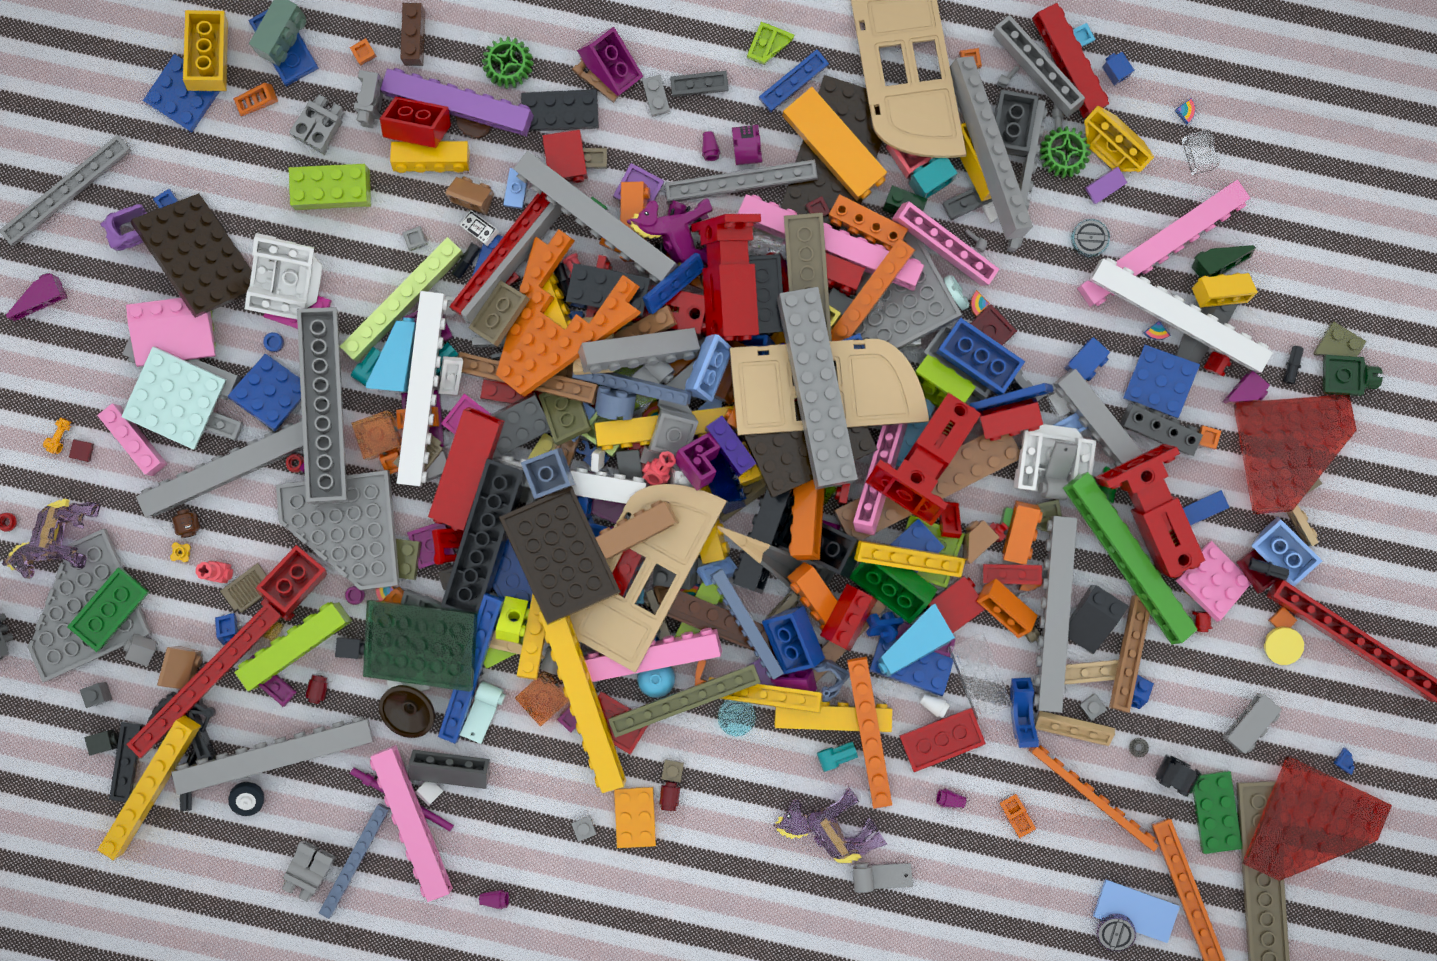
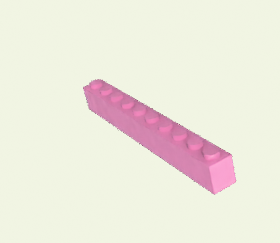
[1077,179,1250,307]
[737,194,924,291]

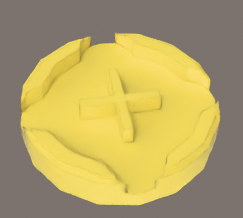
[1264,626,1304,665]

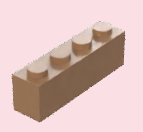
[596,500,679,559]

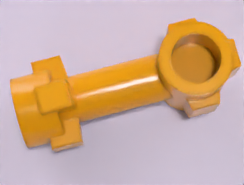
[43,417,71,454]

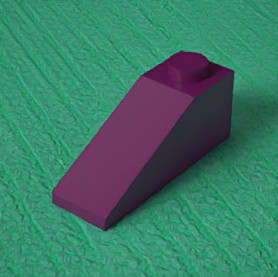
[6,273,68,321]

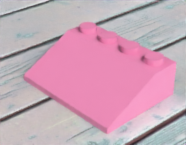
[126,298,216,367]

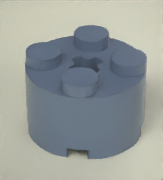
[594,386,636,420]

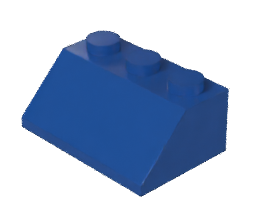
[762,605,825,675]

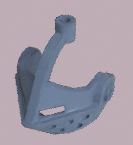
[813,659,850,702]

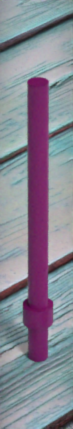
[350,767,454,832]

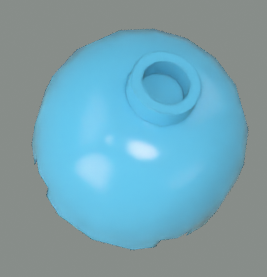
[637,666,675,698]

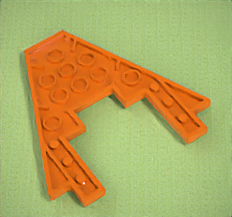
[496,229,641,397]

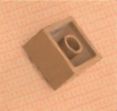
[445,176,494,215]
[963,520,999,564]
[157,646,203,689]

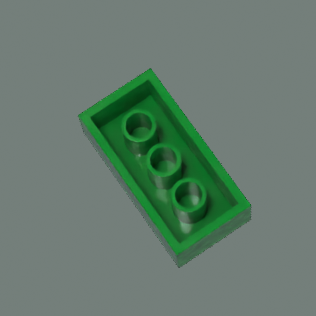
[850,542,938,624]

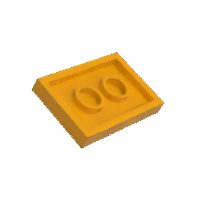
[614,787,656,848]

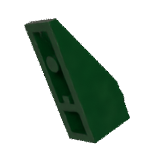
[1192,245,1256,278]

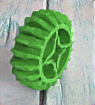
[482,36,534,89]
[1039,126,1091,178]

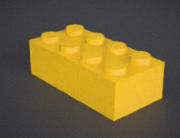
[183,10,228,91]

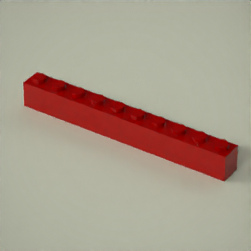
[1266,580,1437,703]

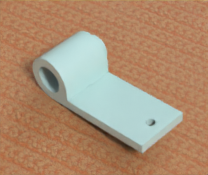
[460,681,506,744]

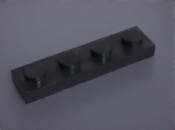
[109,721,143,802]

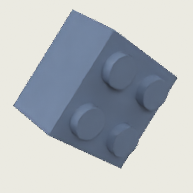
[521,448,576,499]

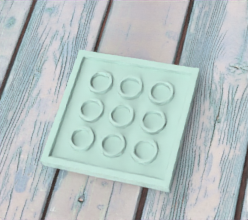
[121,346,227,450]

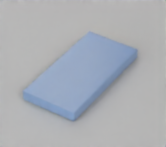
[1092,879,1180,943]

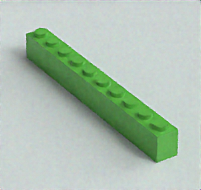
[1063,472,1198,644]

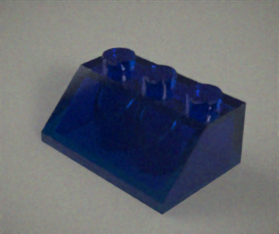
[708,451,747,514]

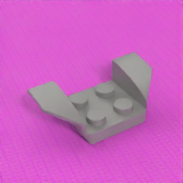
[640,399,698,464]

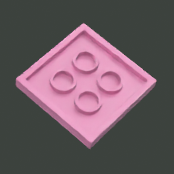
[1175,541,1251,622]

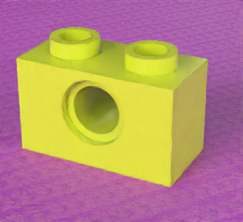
[496,596,529,644]

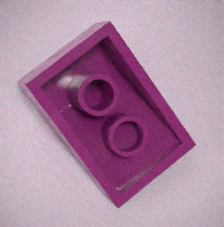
[577,27,644,96]

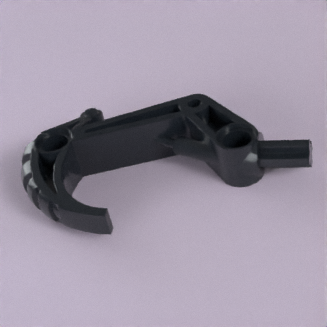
[147,689,217,811]

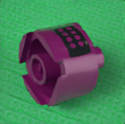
[732,125,762,165]

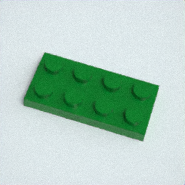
[67,567,150,652]
[1193,771,1242,854]

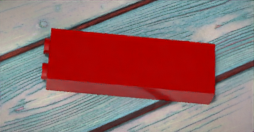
[428,407,505,531]

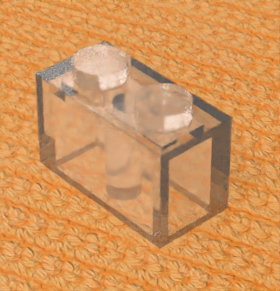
[1182,129,1220,176]

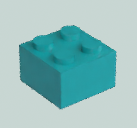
[909,158,958,198]

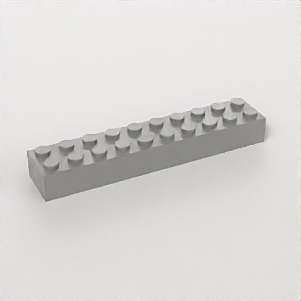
[777,287,858,490]
[297,307,348,504]

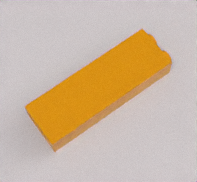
[782,87,887,201]

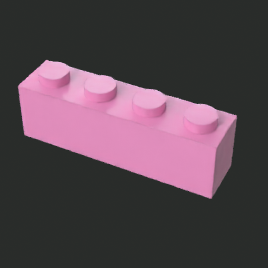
[97,403,167,476]

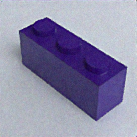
[705,416,756,477]

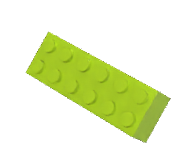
[234,602,352,691]

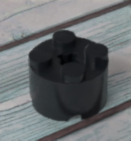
[1155,754,1202,797]

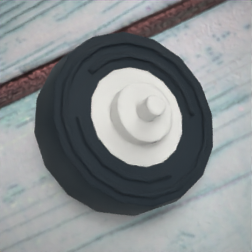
[228,782,265,816]

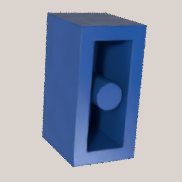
[1064,337,1110,381]

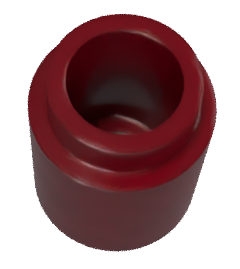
[305,674,328,704]
[659,782,680,811]

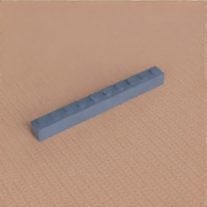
[572,372,692,406]
[710,569,784,680]
[319,803,390,919]

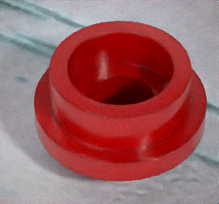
[286,453,304,473]
[0,512,17,532]

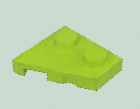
[747,22,795,65]

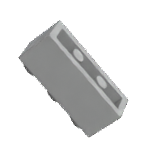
[1222,693,1282,754]

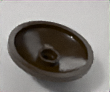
[379,685,435,738]

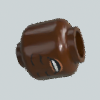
[172,509,200,538]

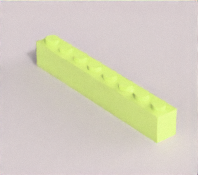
[339,237,464,362]

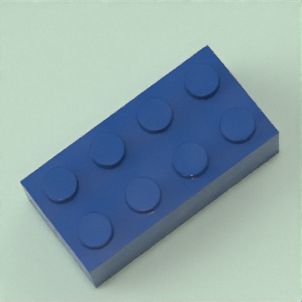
[936,317,1025,395]

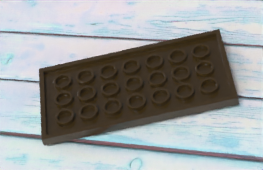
[781,75,882,236]

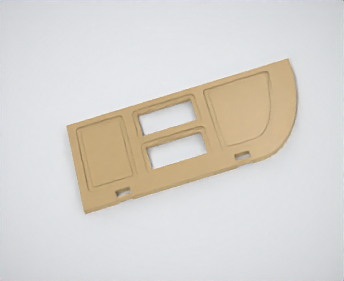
[851,0,966,158]
[729,339,929,436]
[570,484,727,673]

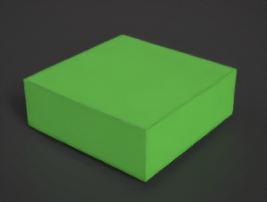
[1000,507,1014,527]

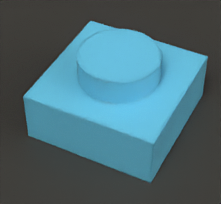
[1073,23,1095,47]

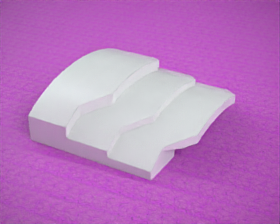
[245,233,323,319]
[1013,424,1096,492]

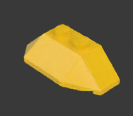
[1084,106,1154,172]

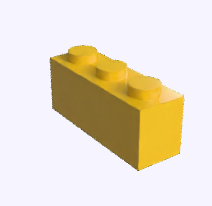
[1192,273,1258,308]

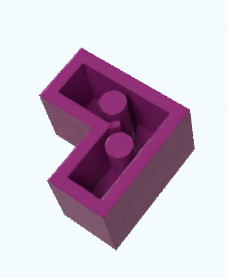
[675,432,721,491]

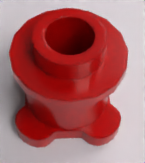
[1192,611,1213,632]

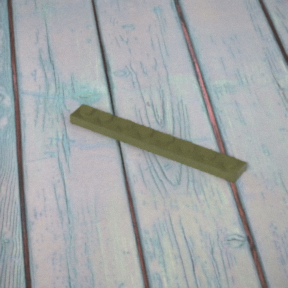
[608,664,761,738]

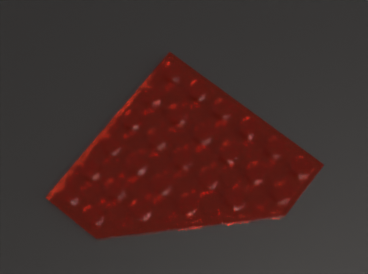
[1234,395,1357,514]
[1242,756,1392,881]

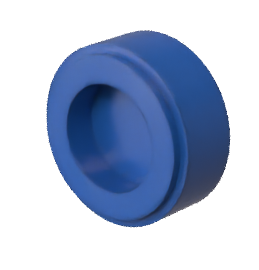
[263,332,284,352]

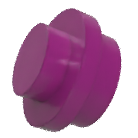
[345,586,365,605]

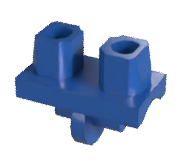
[866,612,904,643]

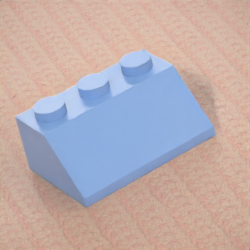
[685,334,732,402]
[1251,516,1322,586]

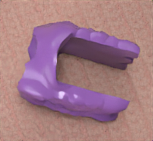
[100,204,147,251]

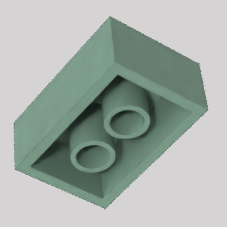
[249,0,306,66]

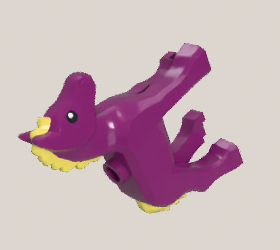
[627,198,713,266]

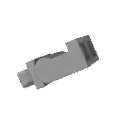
[354,70,383,128]
[289,95,344,155]
[282,840,337,902]

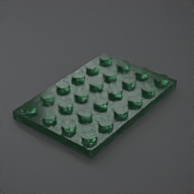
[363,599,478,692]

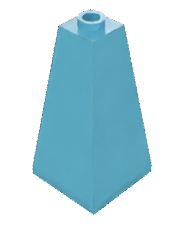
[366,317,416,392]
[878,604,955,677]

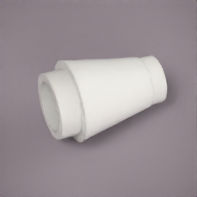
[920,693,950,718]

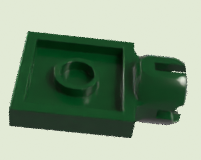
[1323,355,1383,396]

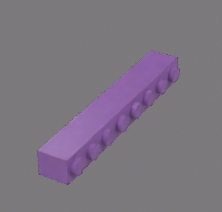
[380,68,534,137]

